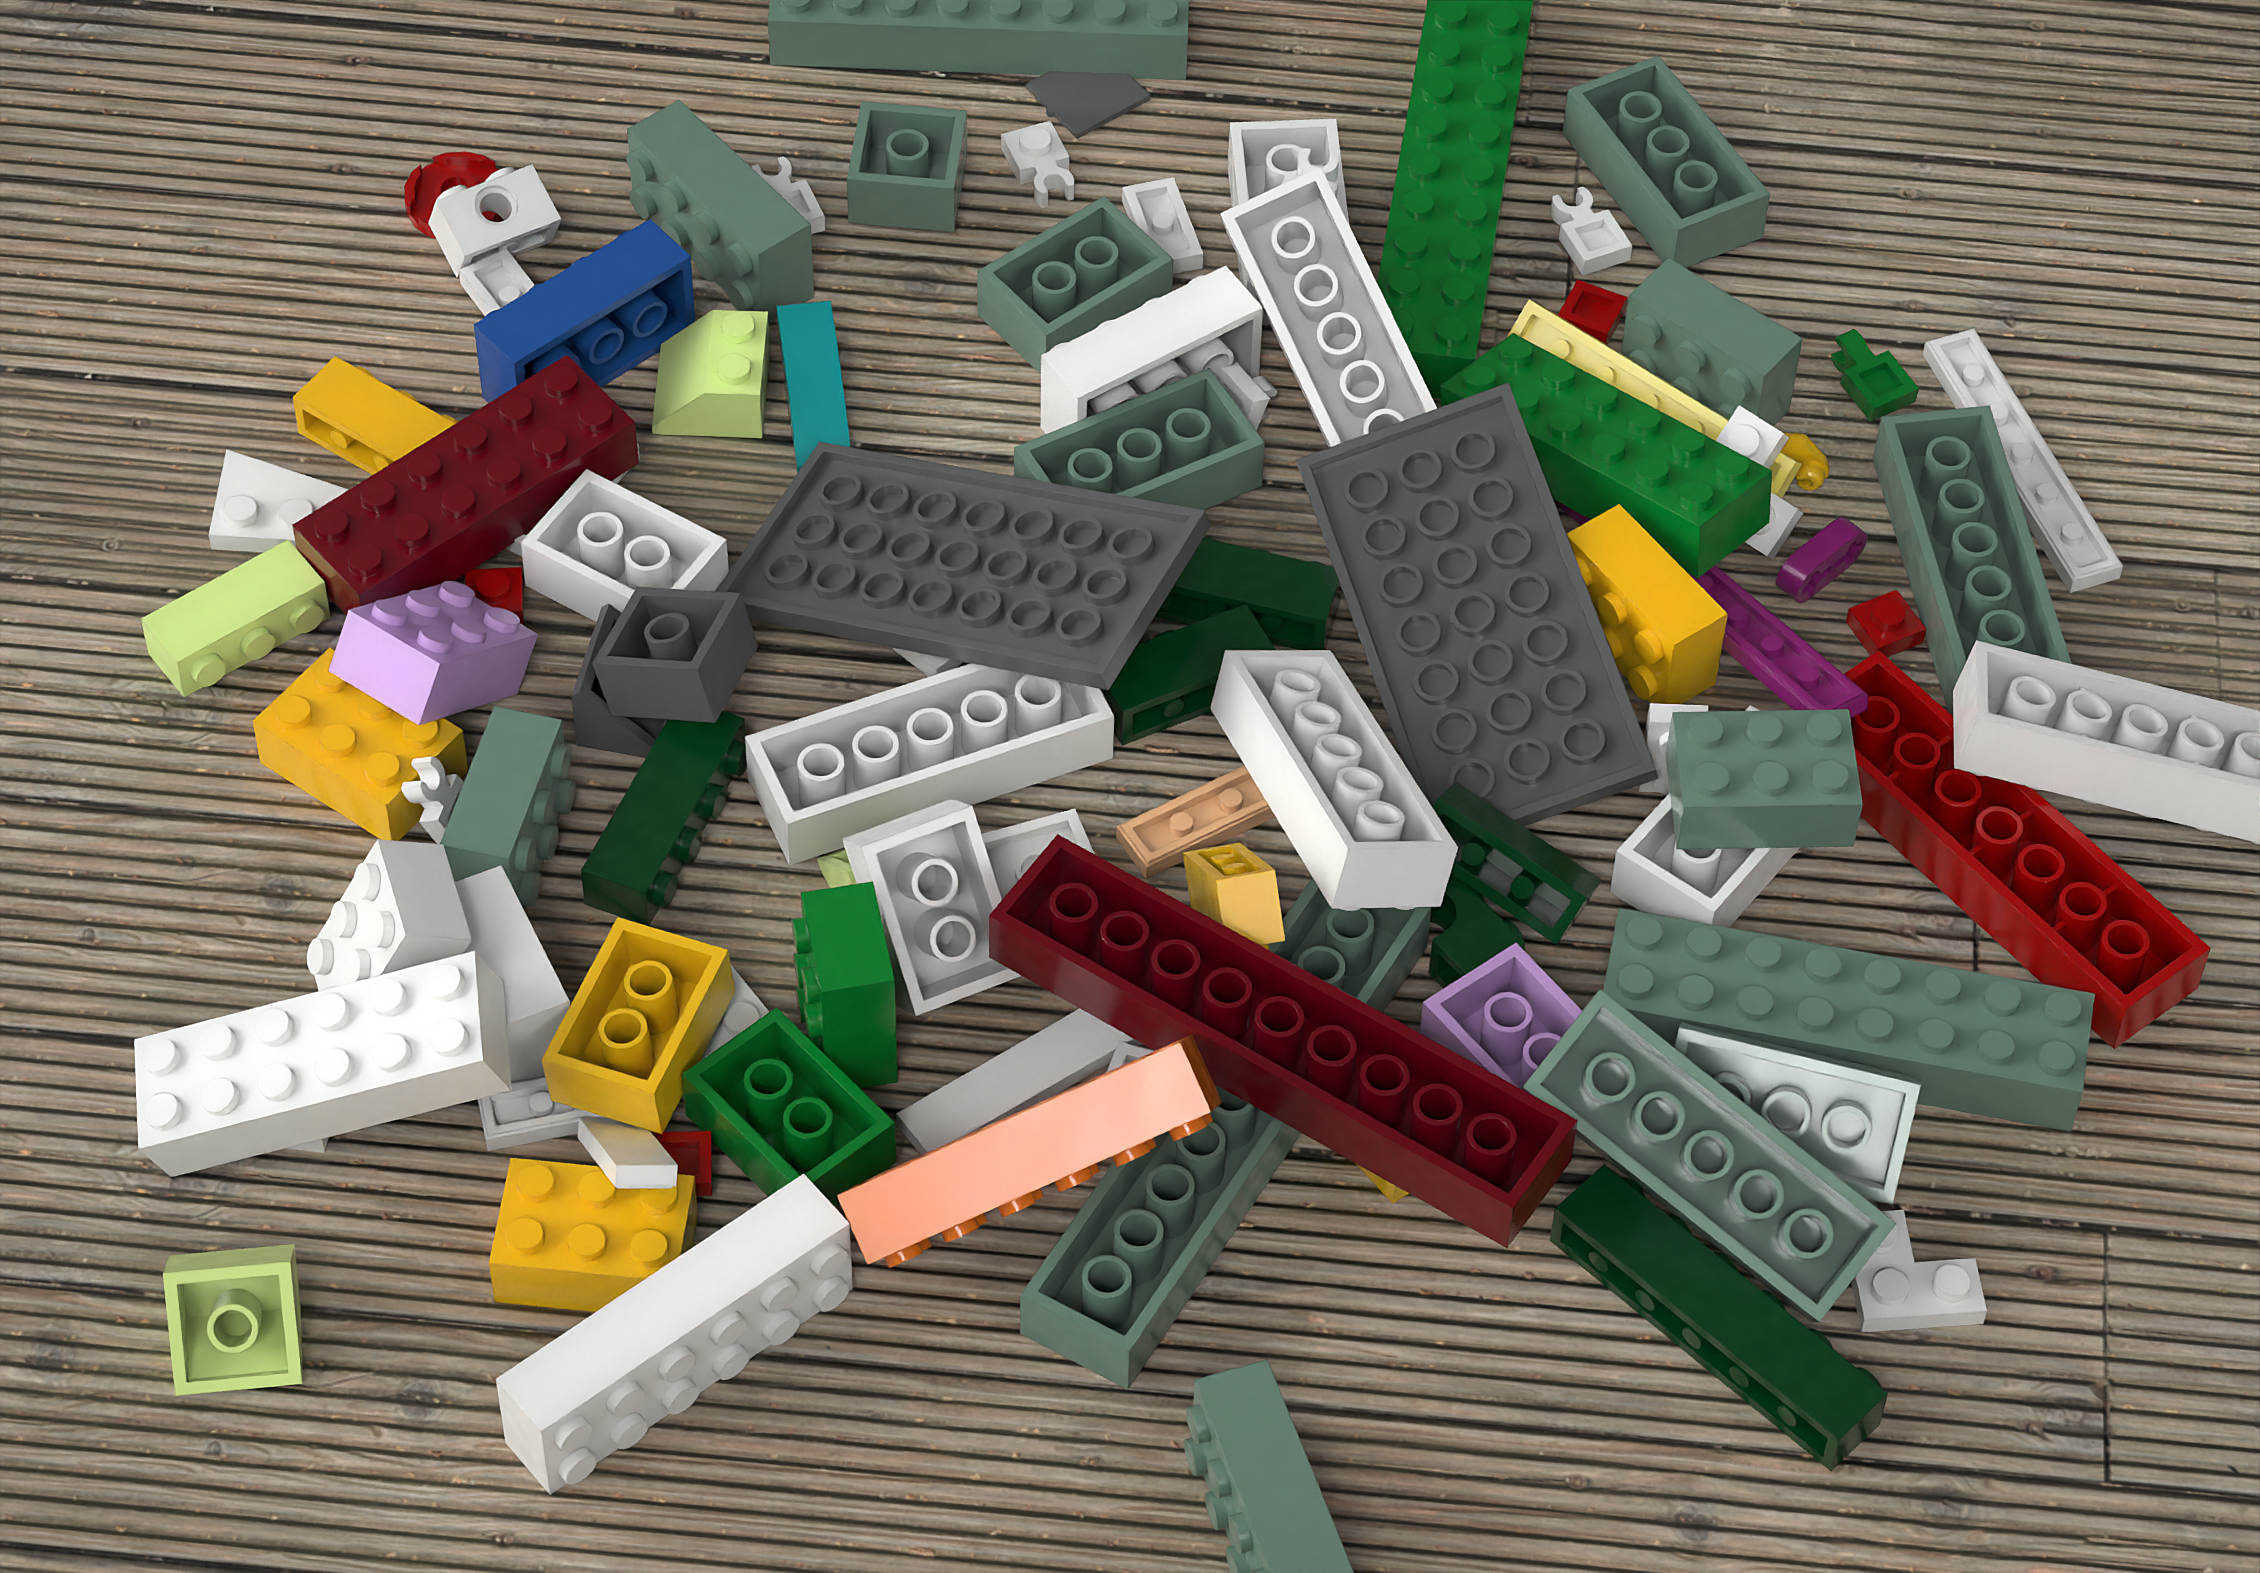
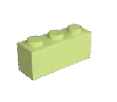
[141,539,330,697]

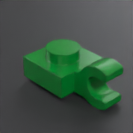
[1831,329,1919,422]

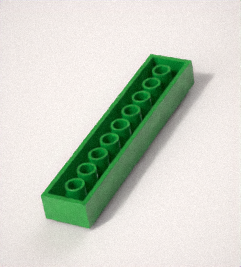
[1377,0,1535,399]

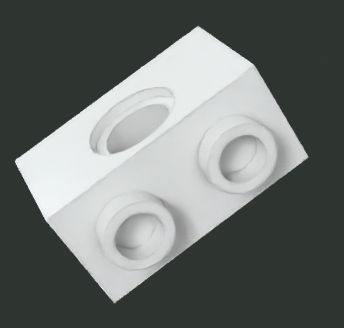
[428,164,561,278]

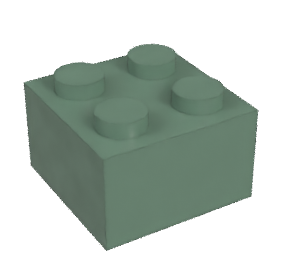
[847,101,967,233]

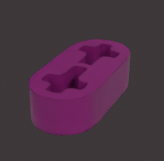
[1776,516,1868,603]

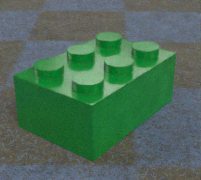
[791,881,898,1089]
[682,1007,896,1207]

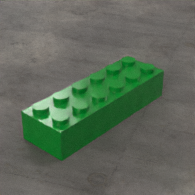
[1441,333,1772,578]

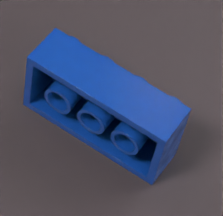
[474,219,695,403]

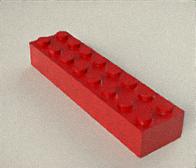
[1844,650,2211,1049]

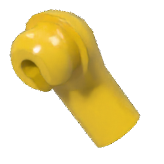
[1781,432,1829,491]

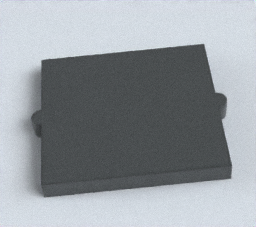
[1026,71,1151,139]

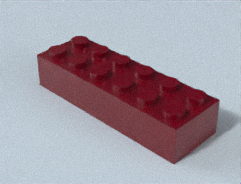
[292,355,639,616]

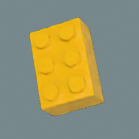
[1567,504,1728,704]
[253,647,468,841]
[541,917,735,1134]
[489,1158,698,1312]

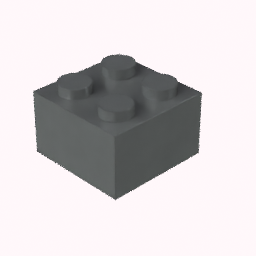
[592,587,758,723]

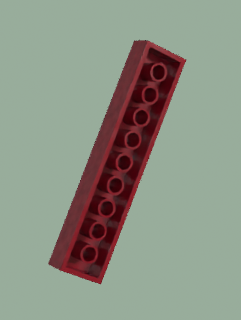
[989,834,1578,1248]

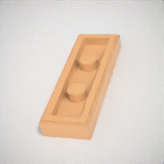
[1116,765,1276,879]

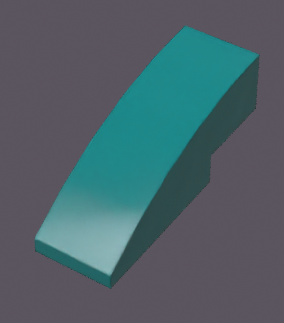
[776,300,851,473]

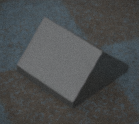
[571,603,668,758]

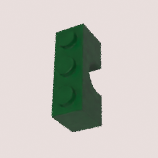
[1428,873,1525,989]

